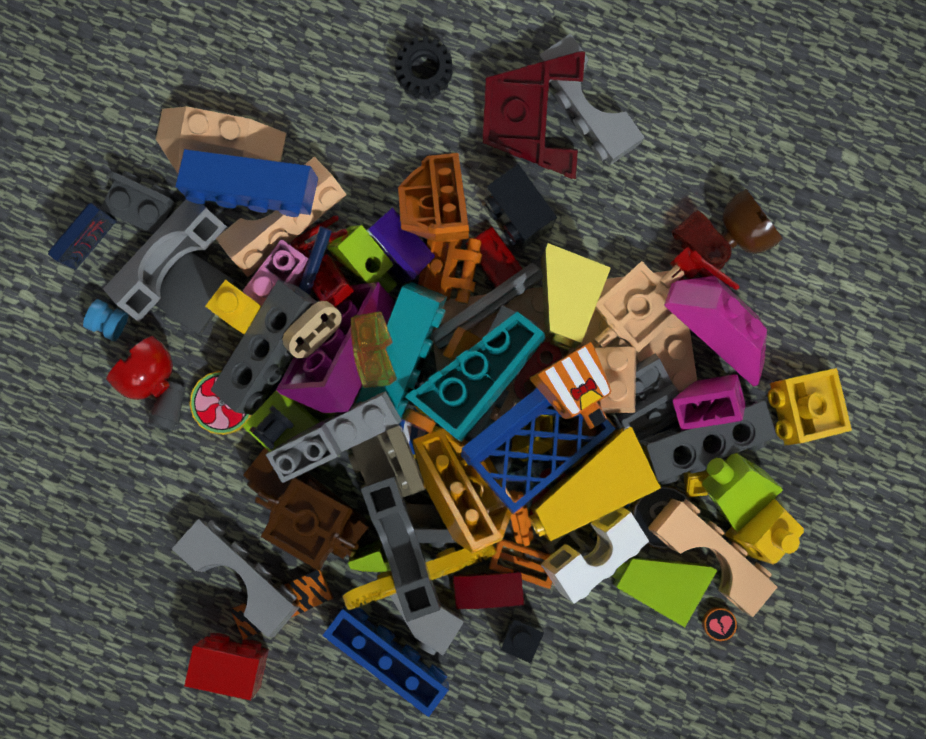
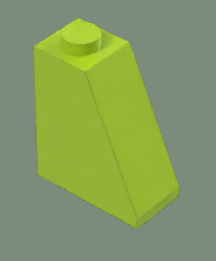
[612,557,717,628]

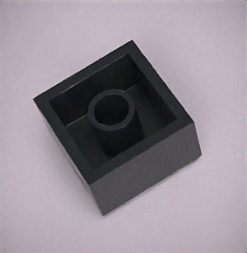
[484,164,557,250]

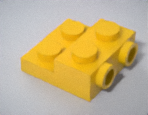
[768,368,852,446]

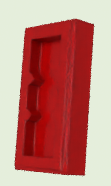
[465,226,523,288]
[312,254,354,307]

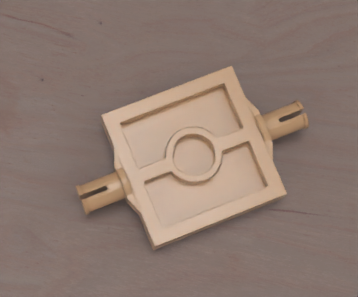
[594,261,685,354]

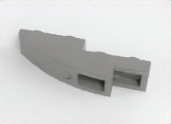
[265,391,402,483]

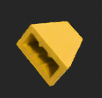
[205,279,269,351]

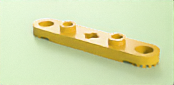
[342,545,496,610]

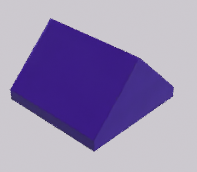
[366,207,435,284]

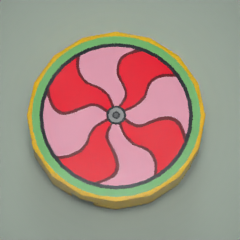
[190,371,252,435]

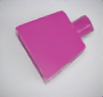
[673,374,746,430]

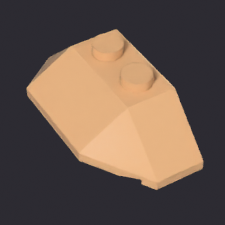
[156,106,287,173]

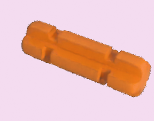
[509,490,534,546]

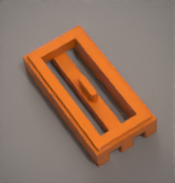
[488,539,552,589]

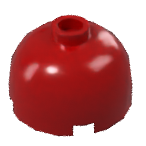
[106,336,173,400]

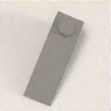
[377,572,464,655]

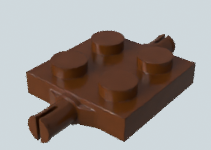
[255,478,358,570]

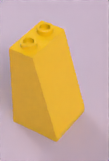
[529,427,661,541]

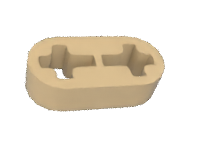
[283,301,342,358]

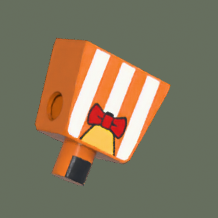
[530,342,611,429]

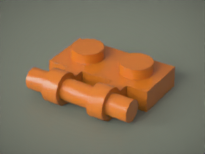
[418,238,482,304]

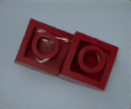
[453,571,524,609]

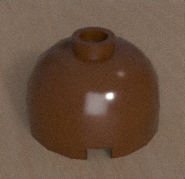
[722,189,783,254]

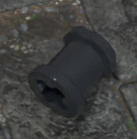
[249,405,294,450]

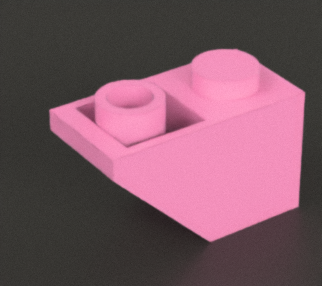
[242,239,308,306]

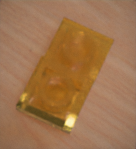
[351,312,397,388]

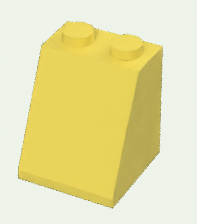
[541,243,611,351]

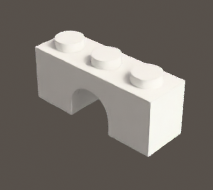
[541,507,649,604]

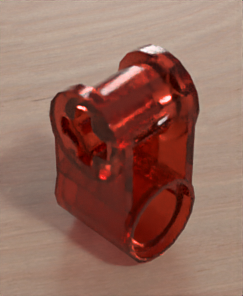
[671,210,732,270]

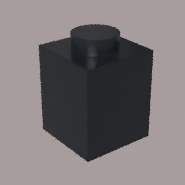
[499,614,544,663]

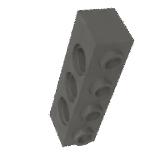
[211,280,317,415]
[638,398,777,484]

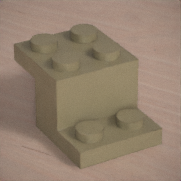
[348,426,426,497]

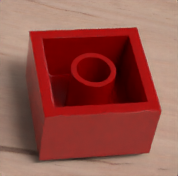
[184,633,269,701]

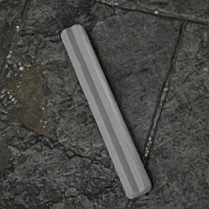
[431,263,543,349]

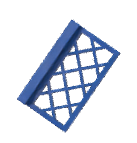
[461,388,615,514]

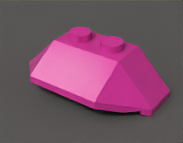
[664,276,767,387]

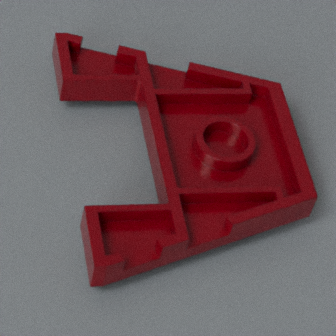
[483,51,585,179]

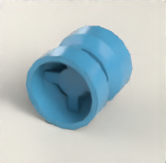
[83,299,129,341]

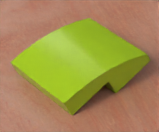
[348,540,391,572]

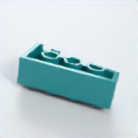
[405,312,546,443]

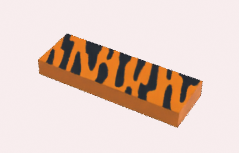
[230,570,334,640]

